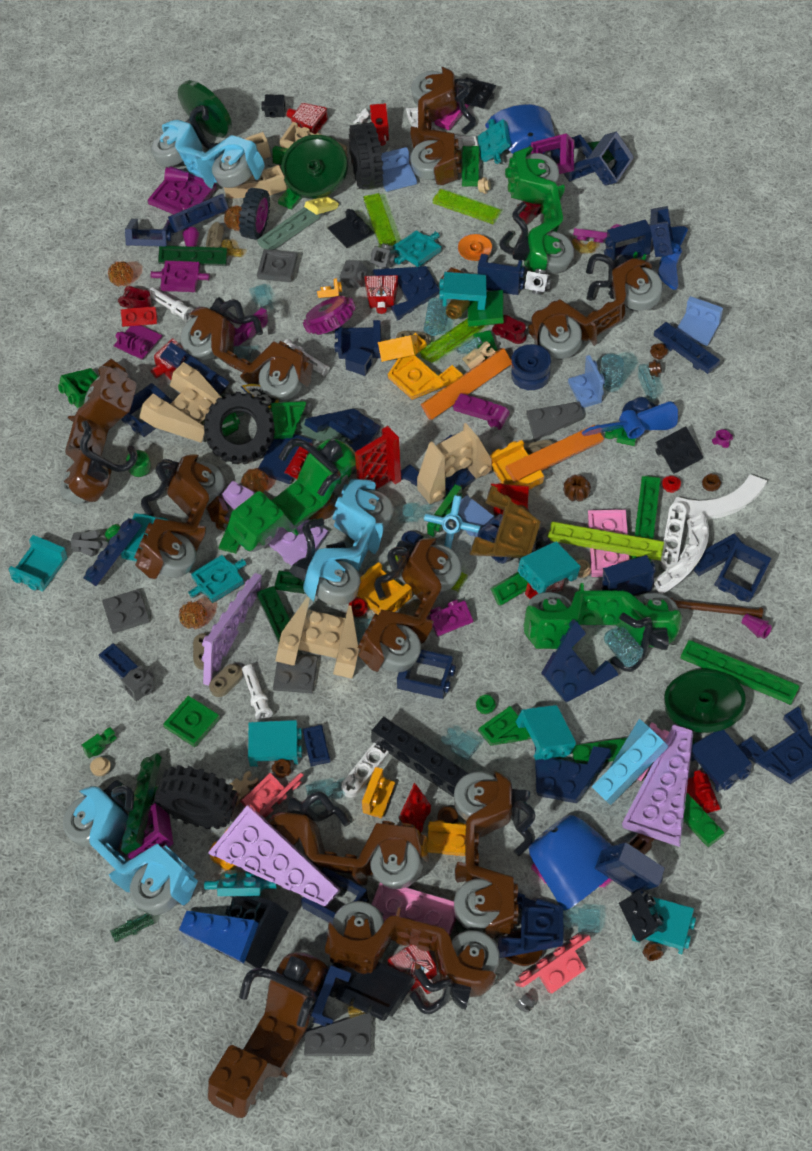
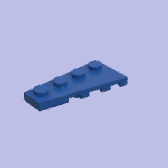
[179,911,258,964]

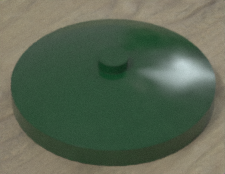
[177,80,232,137]
[281,135,348,199]
[664,669,746,733]

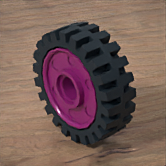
[239,187,270,240]

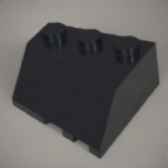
[216,896,289,969]

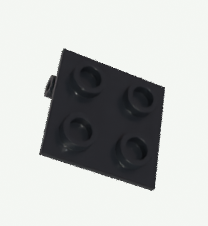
[464,77,496,109]
[327,209,374,248]
[655,426,704,474]

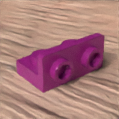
[427,600,474,637]

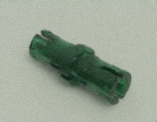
[110,913,154,943]

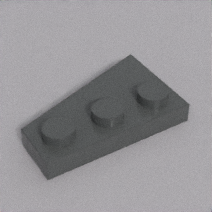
[526,401,584,442]
[304,1013,372,1056]

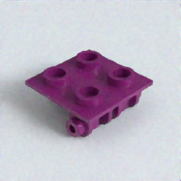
[113,325,162,360]

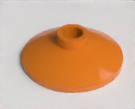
[458,234,492,261]

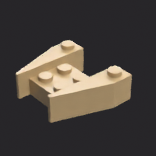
[224,132,287,199]
[139,362,222,443]
[417,423,492,504]
[275,596,359,679]

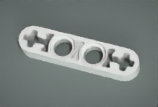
[660,503,686,570]
[341,743,390,798]

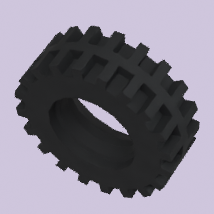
[349,122,384,189]
[154,765,238,829]

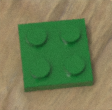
[163,695,220,748]

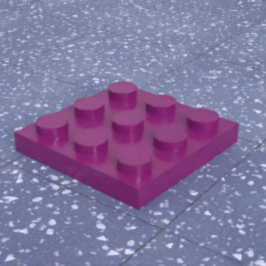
[148,173,217,218]

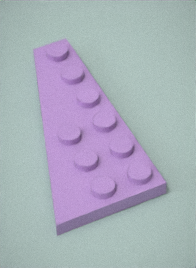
[222,481,328,566]
[202,573,262,686]
[622,725,693,847]
[208,805,340,906]

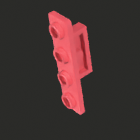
[240,773,304,818]
[514,934,591,994]

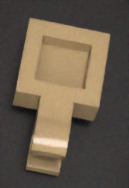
[462,341,495,369]

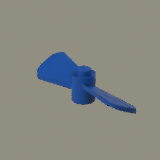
[657,226,688,290]
[582,401,678,439]

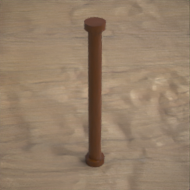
[669,597,763,619]

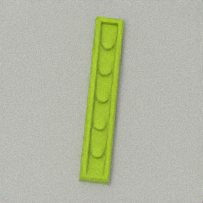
[548,521,664,561]

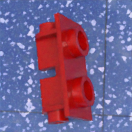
[121,307,158,327]

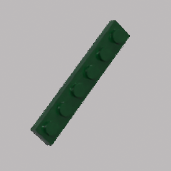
[121,753,162,855]

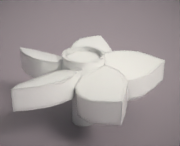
[353,108,370,124]

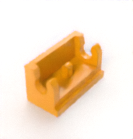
[378,335,419,362]

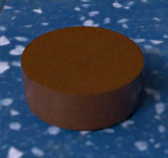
[437,807,458,824]

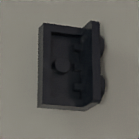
[619,890,666,942]

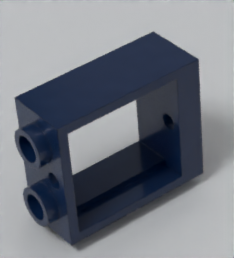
[587,131,634,186]
[551,134,595,181]
[604,219,652,260]
[121,383,173,437]
[714,541,772,603]
[601,555,656,596]
[397,650,456,699]
[595,842,665,893]
[301,867,369,924]

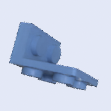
[381,147,417,192]
[677,296,723,346]
[568,355,605,408]

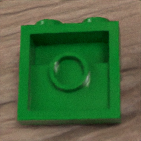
[58,368,99,408]

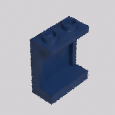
[650,206,673,257]
[125,219,174,246]
[478,253,525,295]
[335,320,381,359]
[690,730,752,792]
[310,965,351,1027]

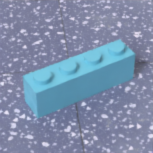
[592,719,668,805]

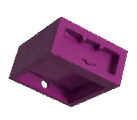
[531,133,574,174]
[125,803,174,860]

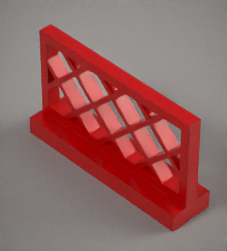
[355,426,401,491]

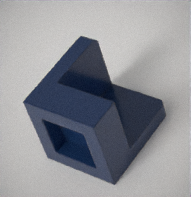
[345,347,373,376]

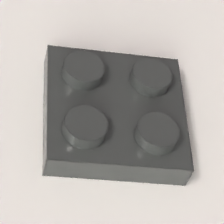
[257,249,298,282]
[102,589,150,634]
[273,655,318,694]

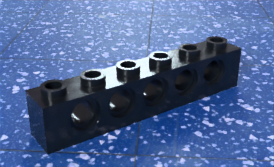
[371,716,469,797]

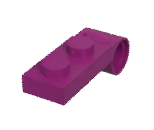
[573,224,621,243]
[234,307,268,349]
[453,393,510,430]

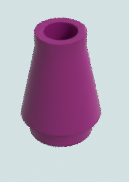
[164,166,189,182]
[183,227,200,247]
[741,614,772,639]

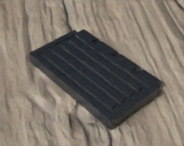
[322,962,416,1021]

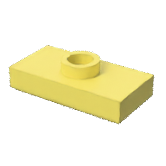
[304,196,339,215]

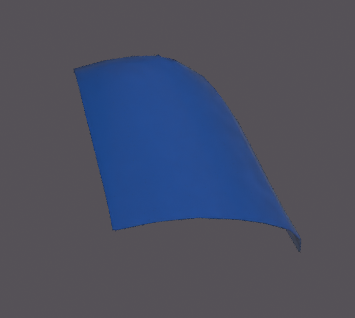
[485,104,555,154]
[529,815,613,911]

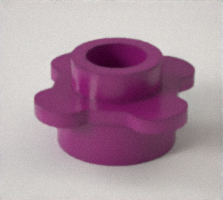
[712,429,733,448]

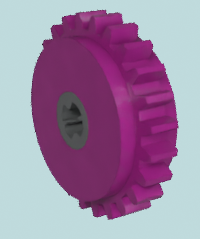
[303,296,356,335]

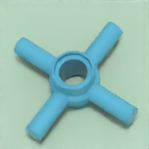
[424,495,481,549]

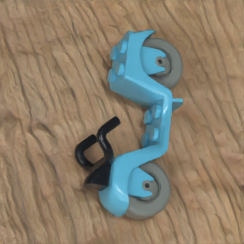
[151,105,265,189]
[290,479,394,605]
[63,780,198,915]

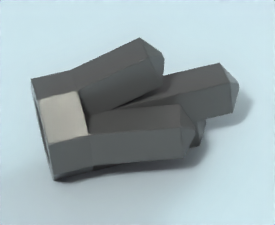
[71,530,109,557]

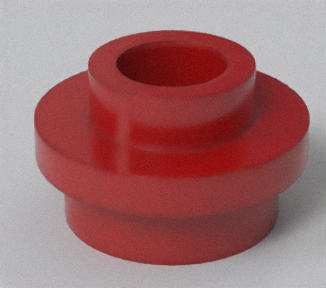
[662,476,681,493]
[349,598,368,617]

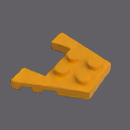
[388,333,463,400]

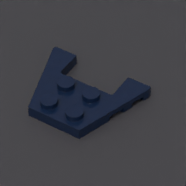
[373,266,439,321]
[304,408,381,452]
[401,434,475,499]
[541,620,619,703]
[738,707,812,785]
[535,746,612,804]
[498,893,563,958]

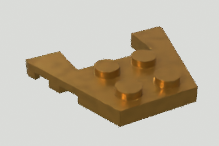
[469,485,541,558]

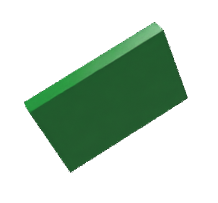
[468,290,504,327]

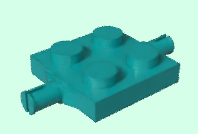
[477,119,511,164]
[393,230,441,267]
[188,555,247,603]
[204,870,277,896]

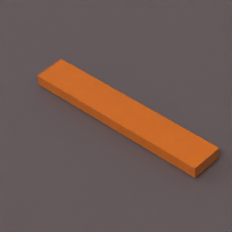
[420,348,511,420]
[505,424,604,483]

